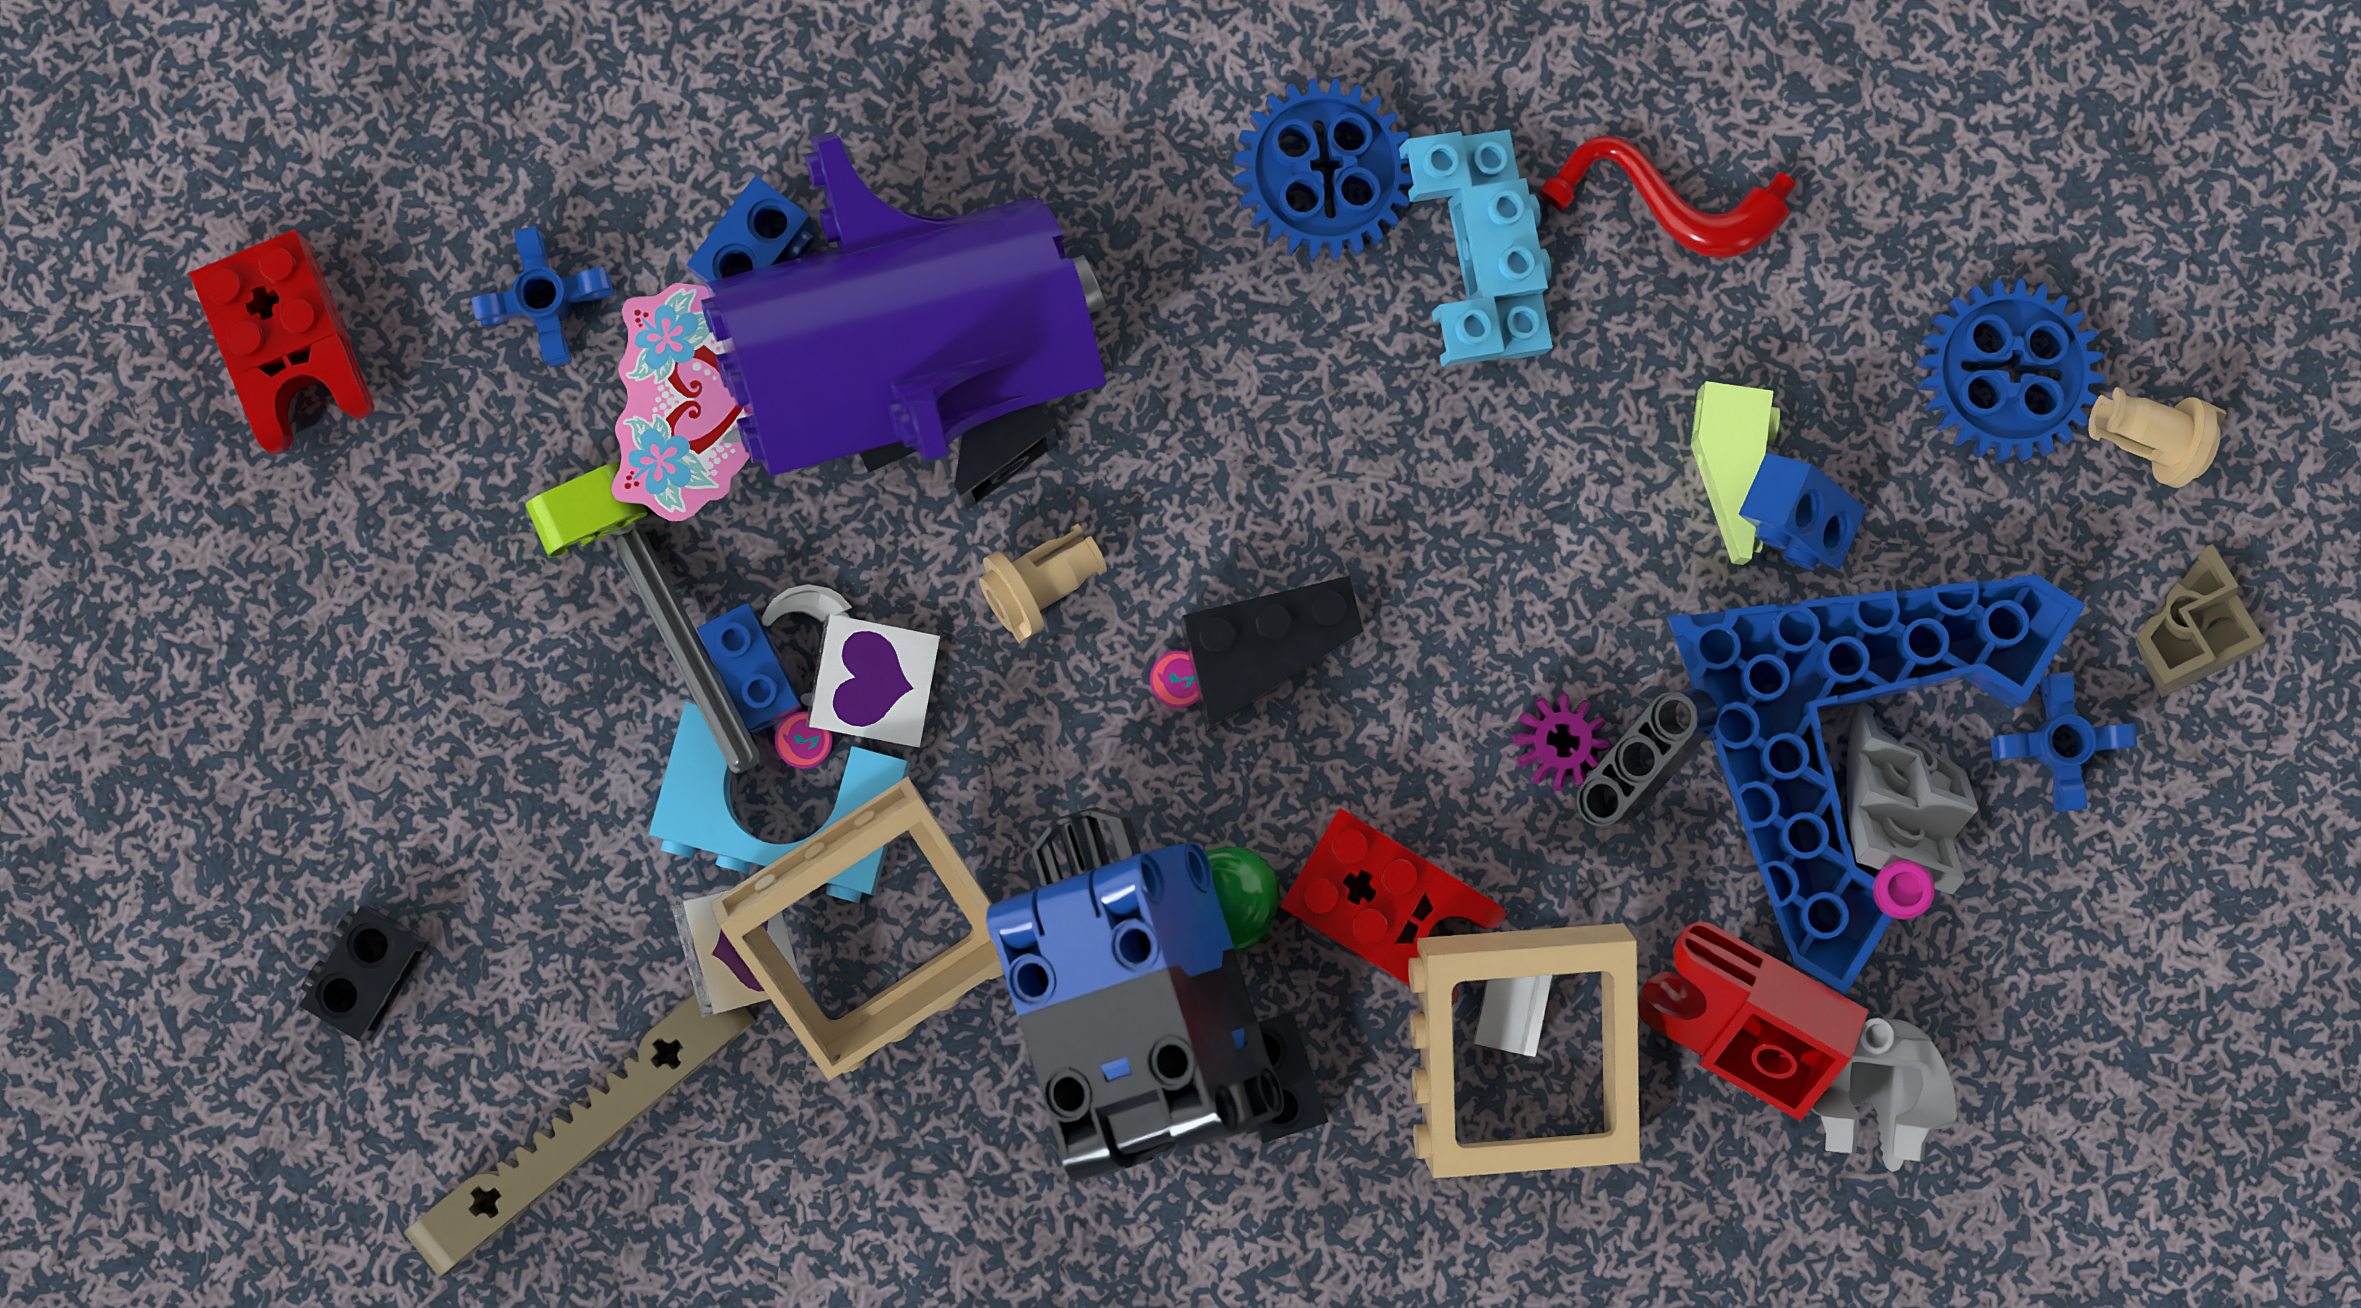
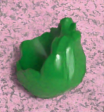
[1205,846,1280,954]

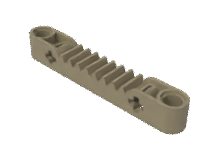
[404,985,756,1279]

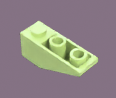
[1691,381,1780,565]

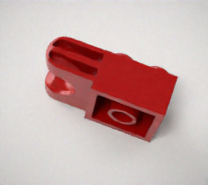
[189,229,375,456]
[1279,808,1507,1006]
[1637,921,1869,1121]

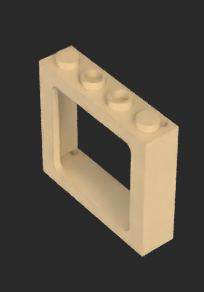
[711,776,1004,1081]
[1408,923,1640,1179]

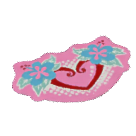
[611,283,750,521]

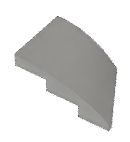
[1846,702,1978,895]

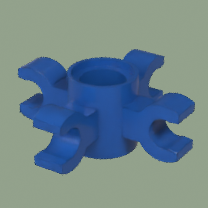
[471,226,614,368]
[1990,672,2138,812]

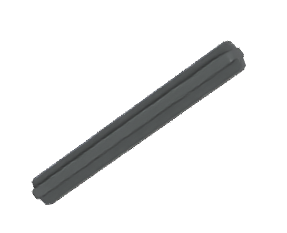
[616,529,759,774]

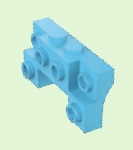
[1399,129,1553,367]

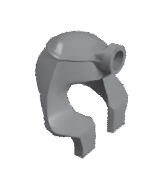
[1811,1018,1957,1172]

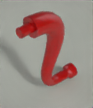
[1538,135,1796,259]

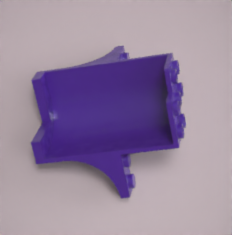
[701,132,1106,476]

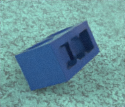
[686,175,815,285]
[1739,452,1867,570]
[696,602,806,735]

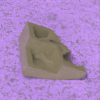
[2136,544,2266,698]

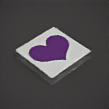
[805,614,940,748]
[671,891,801,1018]

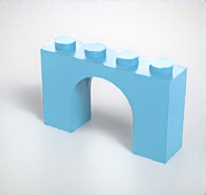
[648,702,911,903]

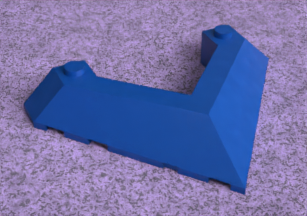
[1667,574,2086,996]

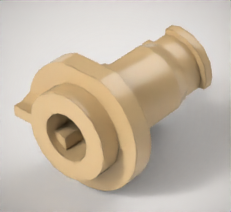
[2088,387,2227,488]
[979,524,1107,643]

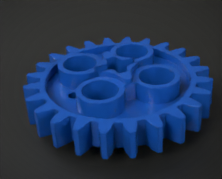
[1233,78,1414,262]
[1916,279,2105,463]

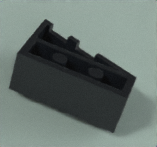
[1180,576,1364,732]

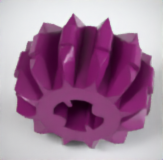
[1511,693,1610,791]

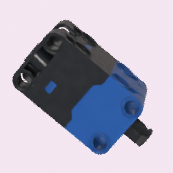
[986,807,1284,1181]

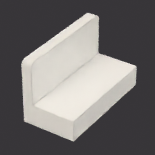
[1473,975,1552,1057]

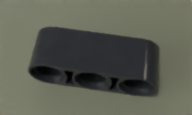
[1576,688,1718,827]

